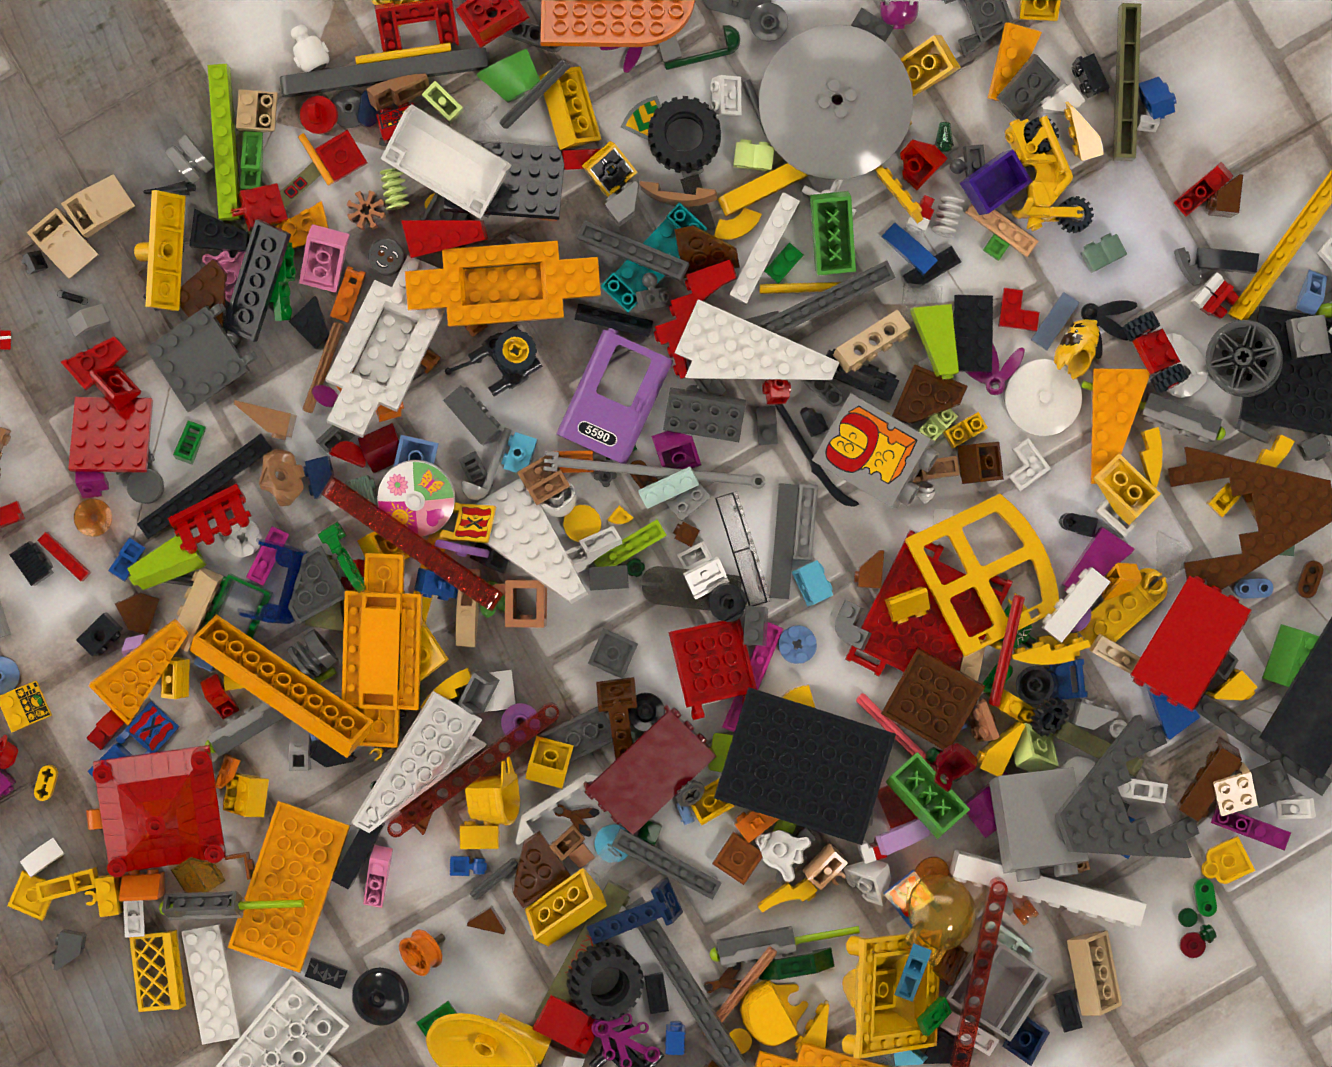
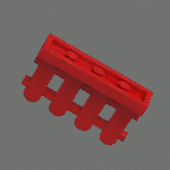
[168,483,252,554]

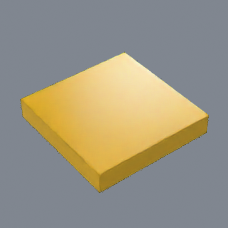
[7,870,53,921]

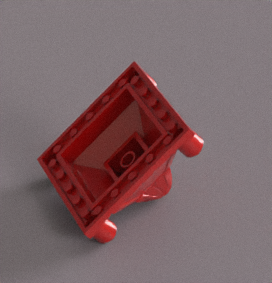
[93,745,226,877]

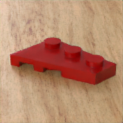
[61,336,129,390]

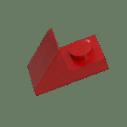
[87,709,125,750]

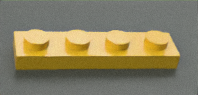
[874,165,923,224]

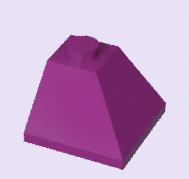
[651,431,701,478]

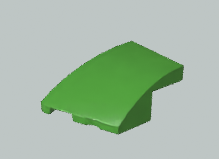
[477,48,540,103]

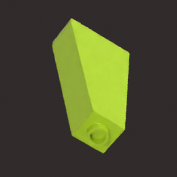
[910,304,959,380]
[127,536,207,590]

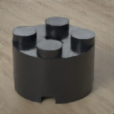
[1016,666,1058,704]

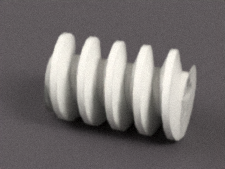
[931,196,965,238]

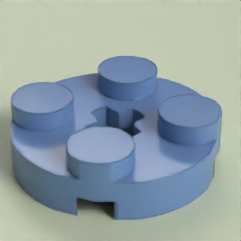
[778,625,817,664]

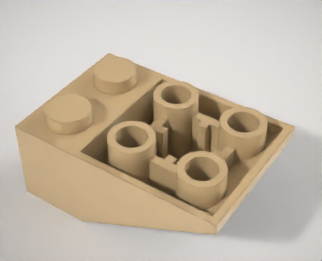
[61,174,135,238]
[27,208,99,279]

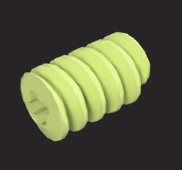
[379,168,409,210]

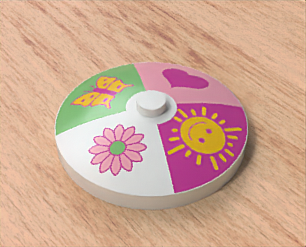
[377,460,455,537]

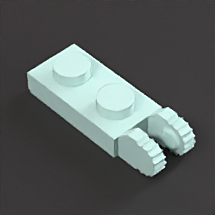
[980,917,1034,959]

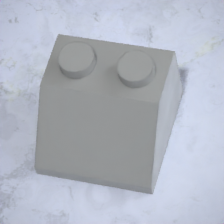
[1286,315,1331,359]

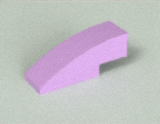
[875,819,930,855]

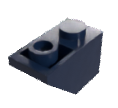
[303,456,334,499]

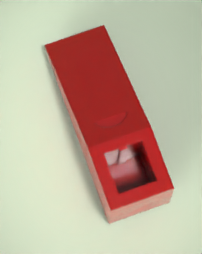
[1173,162,1233,217]

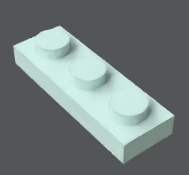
[638,466,699,509]

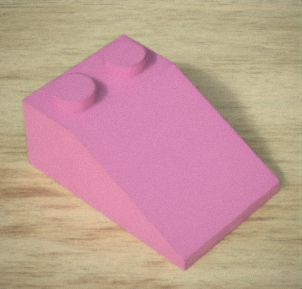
[299,224,350,293]

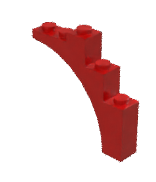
[654,260,738,379]

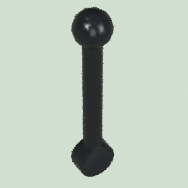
[445,359,483,375]

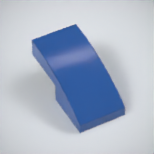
[108,538,146,582]

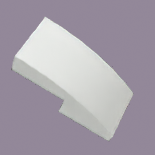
[20,838,64,878]

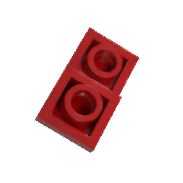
[562,148,601,170]

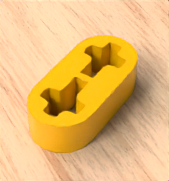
[34,765,58,801]

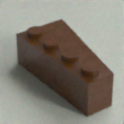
[1178,737,1242,822]

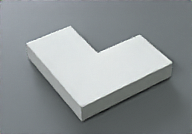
[1008,438,1051,492]

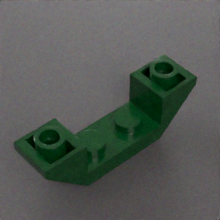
[756,947,835,980]

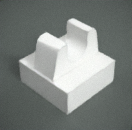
[1137,110,1160,132]

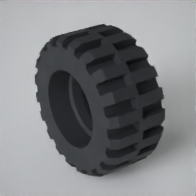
[648,96,721,173]
[566,942,644,1021]

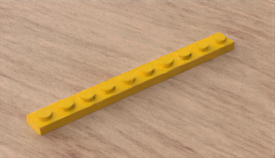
[1228,169,1332,321]

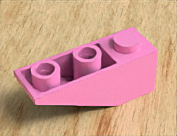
[363,845,393,908]

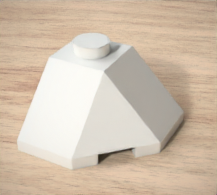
[844,860,891,906]

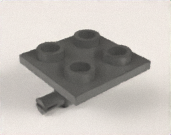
[1250,758,1296,808]

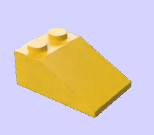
[900,35,961,97]
[1093,453,1161,525]
[885,587,930,624]
[976,721,1025,776]

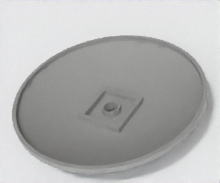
[759,25,913,180]

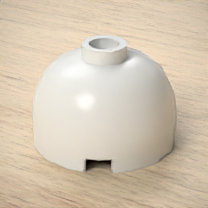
[540,481,576,517]

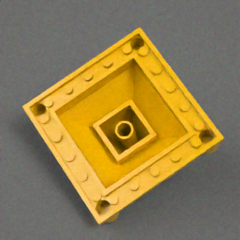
[842,928,942,1059]

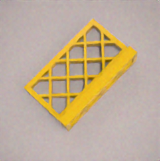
[129,930,186,1012]

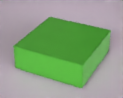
[983,234,1010,261]

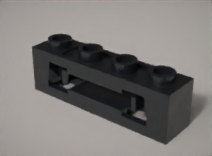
[826,348,900,402]

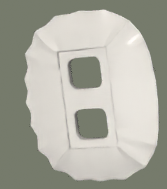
[1152,333,1209,398]

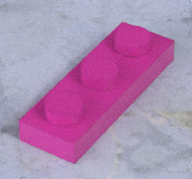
[246,526,289,586]

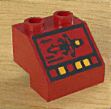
[376,102,415,144]

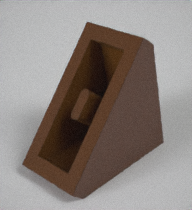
[467,905,506,935]

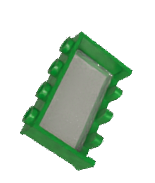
[200,574,273,639]

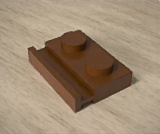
[933,938,968,986]

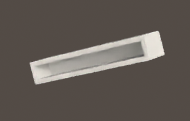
[729,192,800,305]

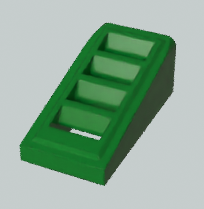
[173,420,206,465]

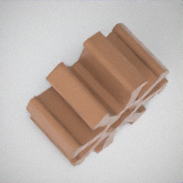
[347,190,386,230]

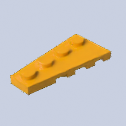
[987,22,1042,101]
[275,201,329,248]

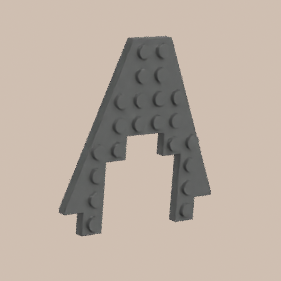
[1055,714,1200,859]

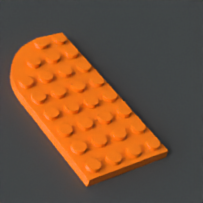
[540,0,695,47]

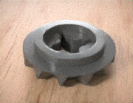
[675,780,705,807]

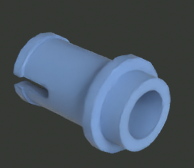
[676,803,695,825]

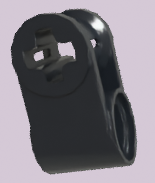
[1059,513,1098,537]

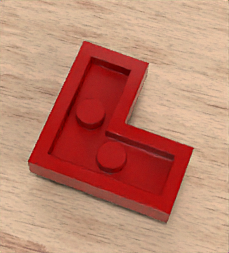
[998,288,1040,331]

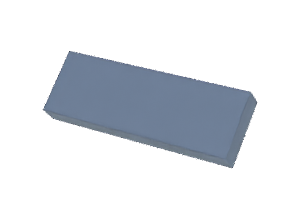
[1031,292,1079,351]

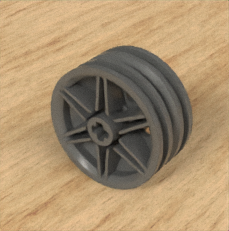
[1206,320,1283,397]

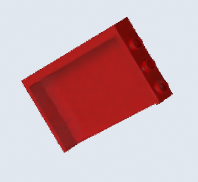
[1130,576,1252,712]

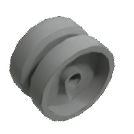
[165,134,214,184]

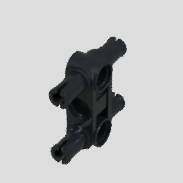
[468,325,543,397]
[589,1023,665,1067]

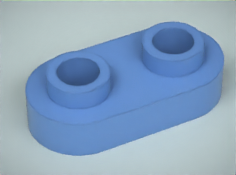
[1233,578,1273,599]

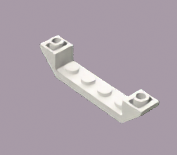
[516,772,599,845]

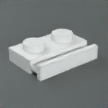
[683,556,729,599]

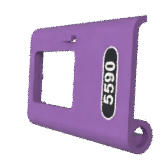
[556,328,673,464]

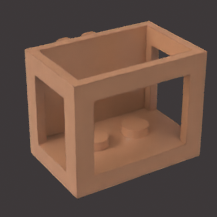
[491,579,547,628]

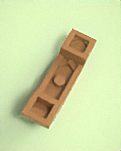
[639,181,717,207]

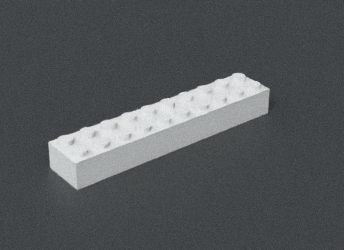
[949,849,1147,928]

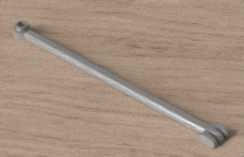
[543,451,765,489]

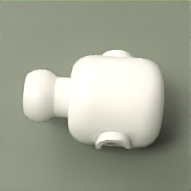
[290,24,329,72]

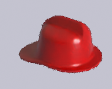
[0,734,18,769]

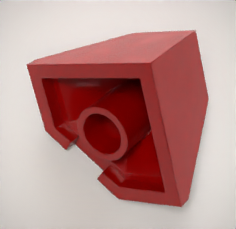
[900,139,948,191]

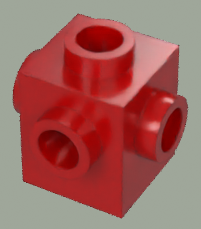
[762,379,791,404]

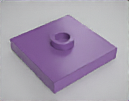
[434,539,489,558]

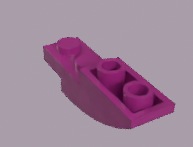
[1211,805,1291,851]

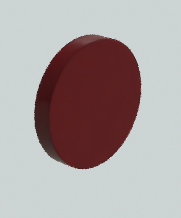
[1180,932,1206,958]

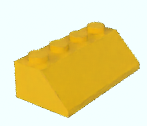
[539,66,602,150]
[525,868,607,947]

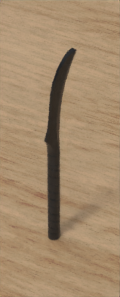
[774,404,859,507]

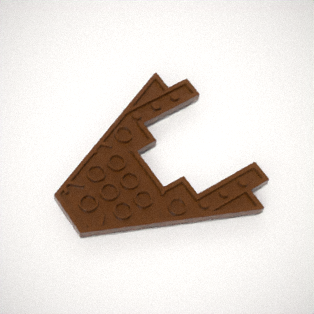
[1168,447,1332,590]

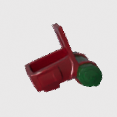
[925,743,978,792]

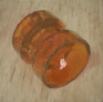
[1013,899,1040,926]

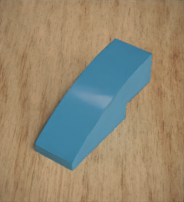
[894,943,932,1002]

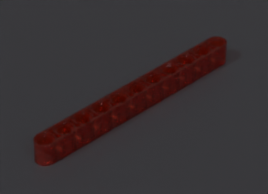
[321,477,503,611]
[387,702,559,837]
[949,877,1008,1067]

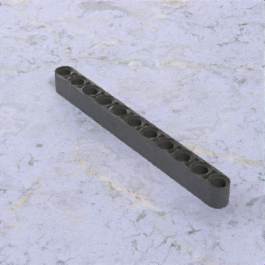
[279,47,489,97]

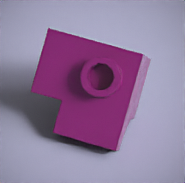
[75,472,109,499]

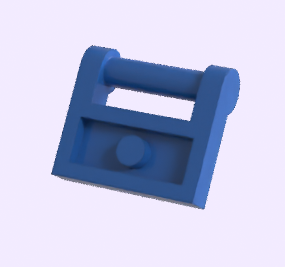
[1049,659,1088,700]

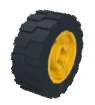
[493,329,537,374]

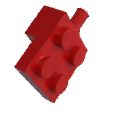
[231,183,288,232]

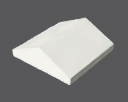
[484,670,516,712]

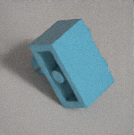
[501,432,538,473]

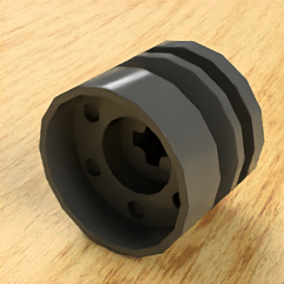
[287,629,338,680]

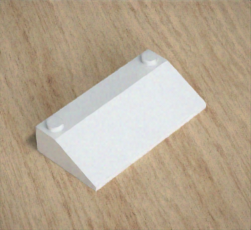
[381,104,512,219]

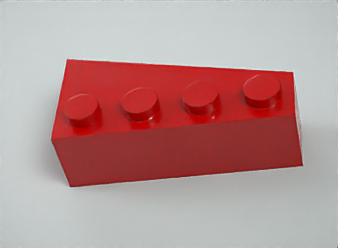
[401,220,488,258]

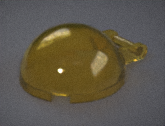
[905,874,977,967]

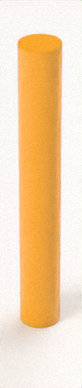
[298,133,334,186]

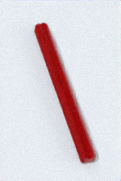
[989,595,1025,706]

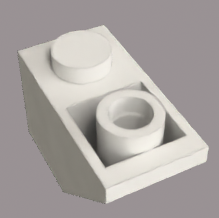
[1039,83,1086,115]

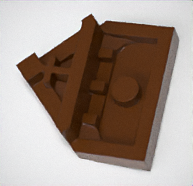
[114,592,159,635]

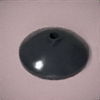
[352,967,409,1026]

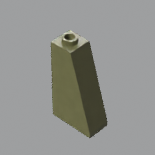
[305,554,344,631]

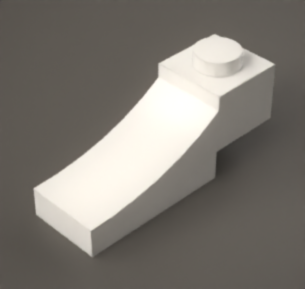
[565,526,622,573]

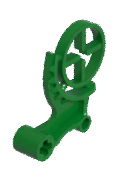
[318,521,366,593]

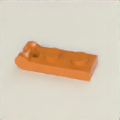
[330,266,366,323]

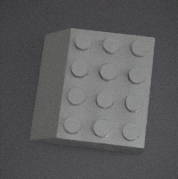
[944,934,1053,1042]

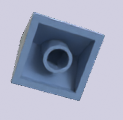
[394,435,439,466]

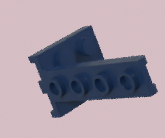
[586,877,683,944]

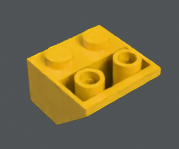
[223,773,269,817]

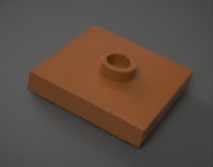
[712,832,763,885]

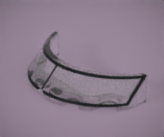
[715,491,771,606]

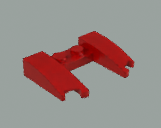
[375,0,459,52]

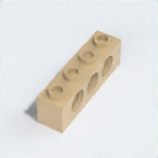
[833,310,911,373]

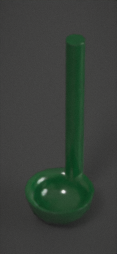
[665,25,740,70]

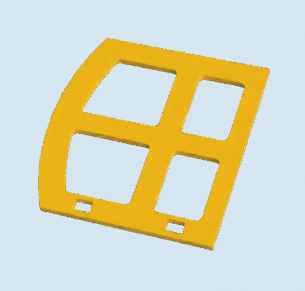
[904,494,1059,657]

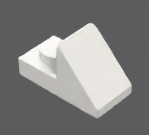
[1276,796,1316,819]

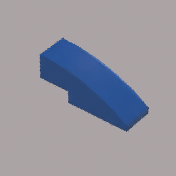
[881,223,938,275]

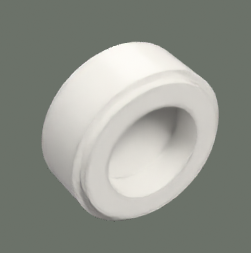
[1108,719,1127,738]

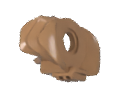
[259,449,305,506]

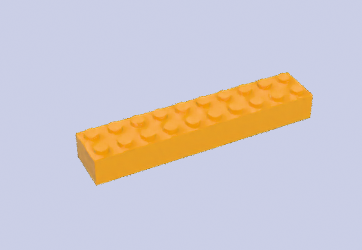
[190,614,374,758]

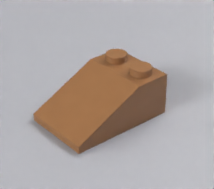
[234,400,297,440]

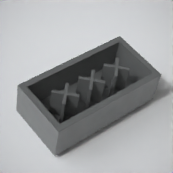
[663,387,746,443]

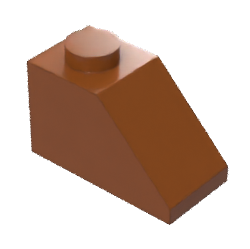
[854,550,884,589]

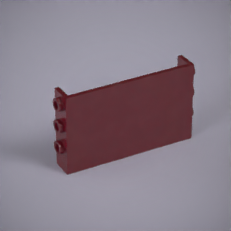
[583,705,717,835]

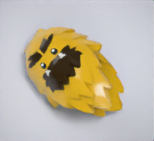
[1054,319,1100,380]

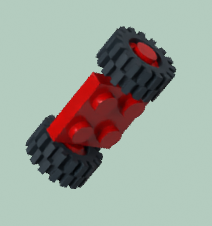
[1122,311,1189,394]

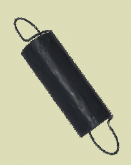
[57,290,88,305]

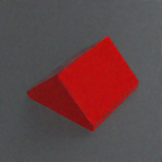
[89,366,141,411]

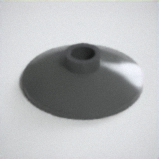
[750,3,788,41]
[332,89,362,128]

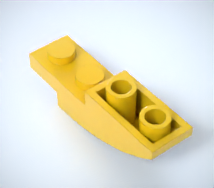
[1011,637,1091,665]

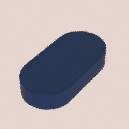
[357,90,379,127]

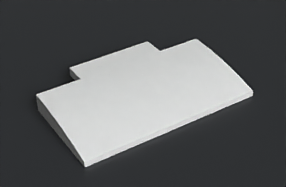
[216,975,352,1067]

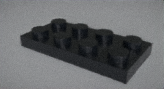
[954,295,993,373]

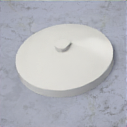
[1004,359,1082,436]

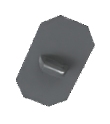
[703,0,772,20]

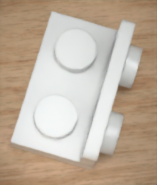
[710,75,741,116]

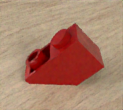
[200,673,239,719]

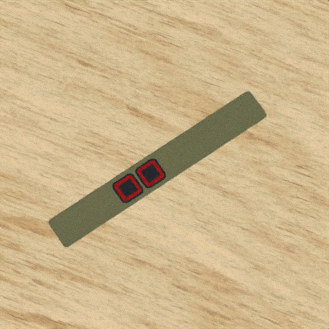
[243,157,325,235]

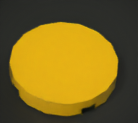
[563,505,602,542]

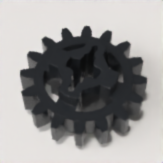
[1030,697,1069,737]

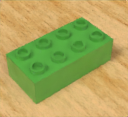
[810,191,856,275]
[885,752,970,839]

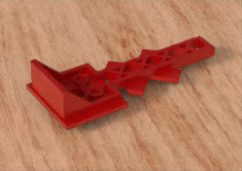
[455,0,530,48]

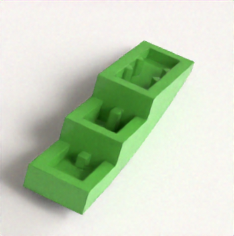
[240,131,263,207]

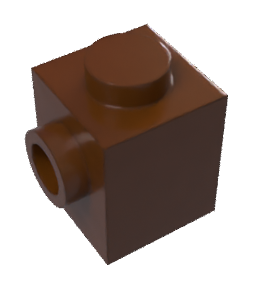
[673,522,700,547]

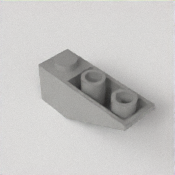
[289,720,311,771]

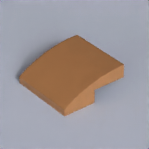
[517,455,570,505]

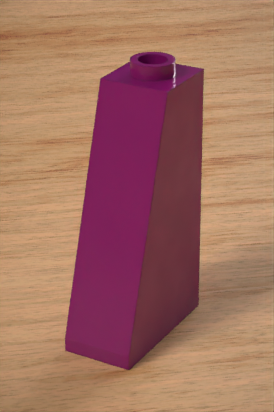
[1061,527,1135,591]

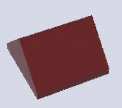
[358,423,400,473]

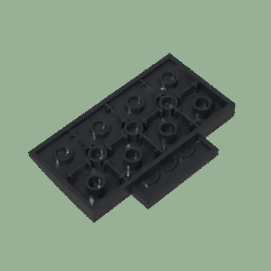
[1259,617,1332,779]

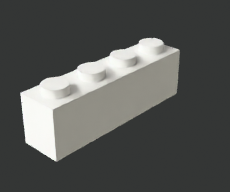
[1041,567,1110,642]

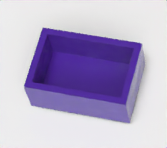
[960,149,1033,215]

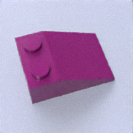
[964,771,1009,838]

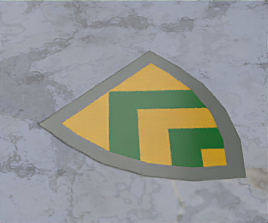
[621,96,661,140]

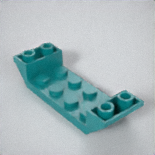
[600,202,707,313]

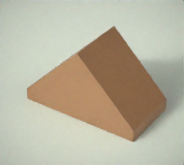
[549,825,585,861]

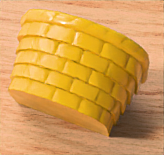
[465,756,520,826]
[740,980,808,1046]

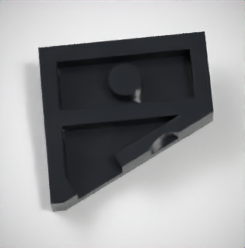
[288,296,329,349]

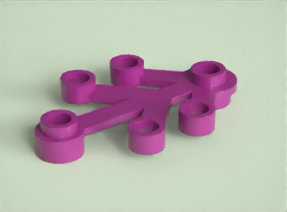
[592,1013,660,1067]

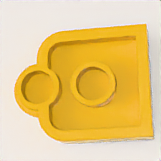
[1201,835,1255,884]

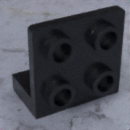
[1071,53,1110,98]

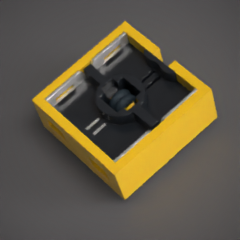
[582,141,637,197]

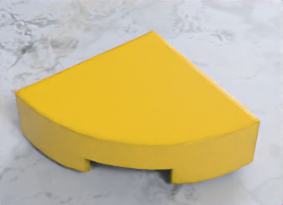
[607,505,634,524]

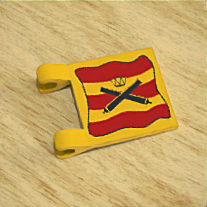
[440,502,496,543]

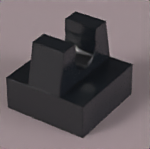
[21,250,48,275]

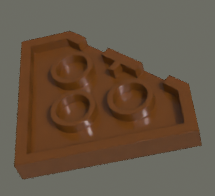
[674,225,740,279]
[180,259,227,326]
[892,364,968,425]
[512,831,571,908]

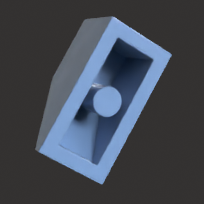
[1296,269,1327,315]

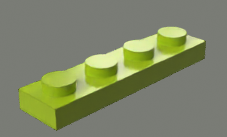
[593,519,667,567]

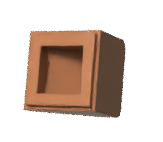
[568,842,595,869]

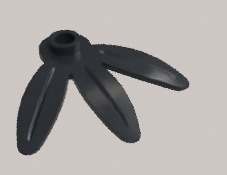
[1081,300,1137,359]

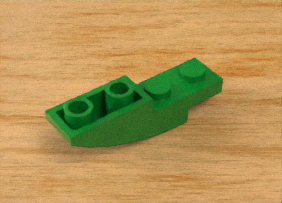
[270,243,296,321]

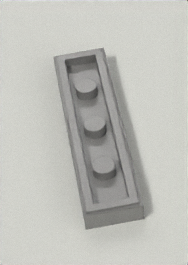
[792,483,818,561]

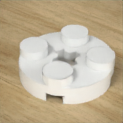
[223,520,263,557]

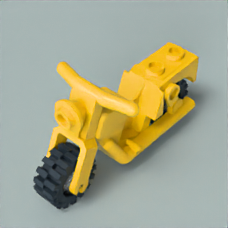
[1004,115,1094,233]

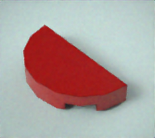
[329,441,366,468]

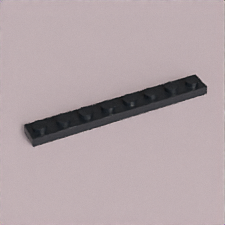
[137,433,273,539]

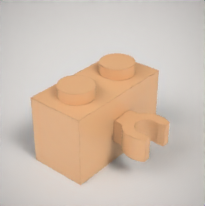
[803,843,848,890]

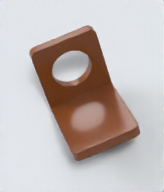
[224,852,255,880]

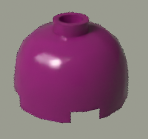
[880,1,919,29]

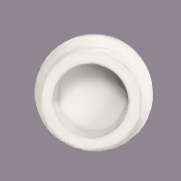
[916,483,935,504]

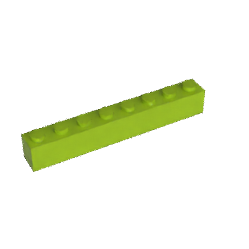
[207,64,242,221]

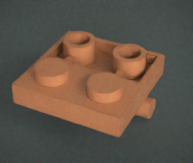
[967,698,1000,742]

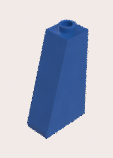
[1146,686,1200,740]

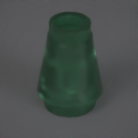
[935,122,954,152]

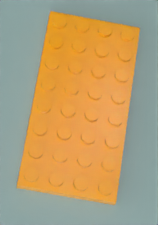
[227,801,351,973]

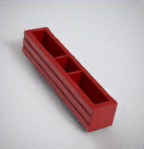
[37,532,91,582]

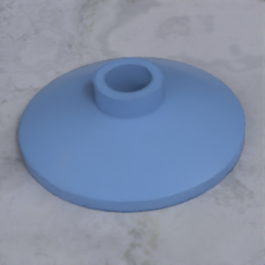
[0,656,20,695]

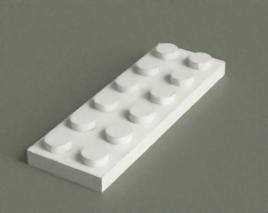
[181,924,241,1045]

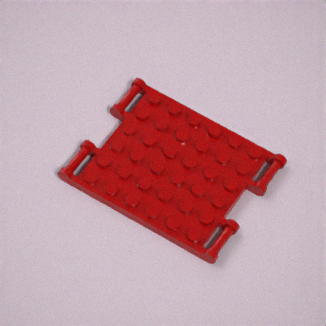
[845,530,1013,677]

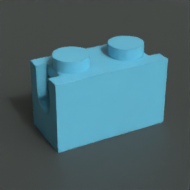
[792,560,833,607]

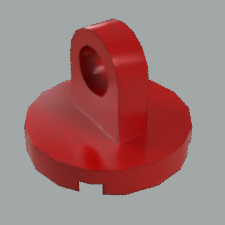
[300,96,338,135]

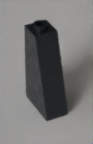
[331,823,385,889]

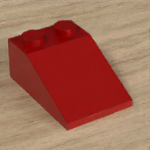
[532,995,602,1054]

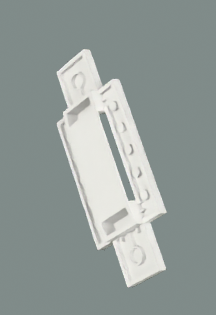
[326,255,445,438]

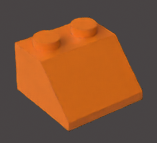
[119,868,165,901]

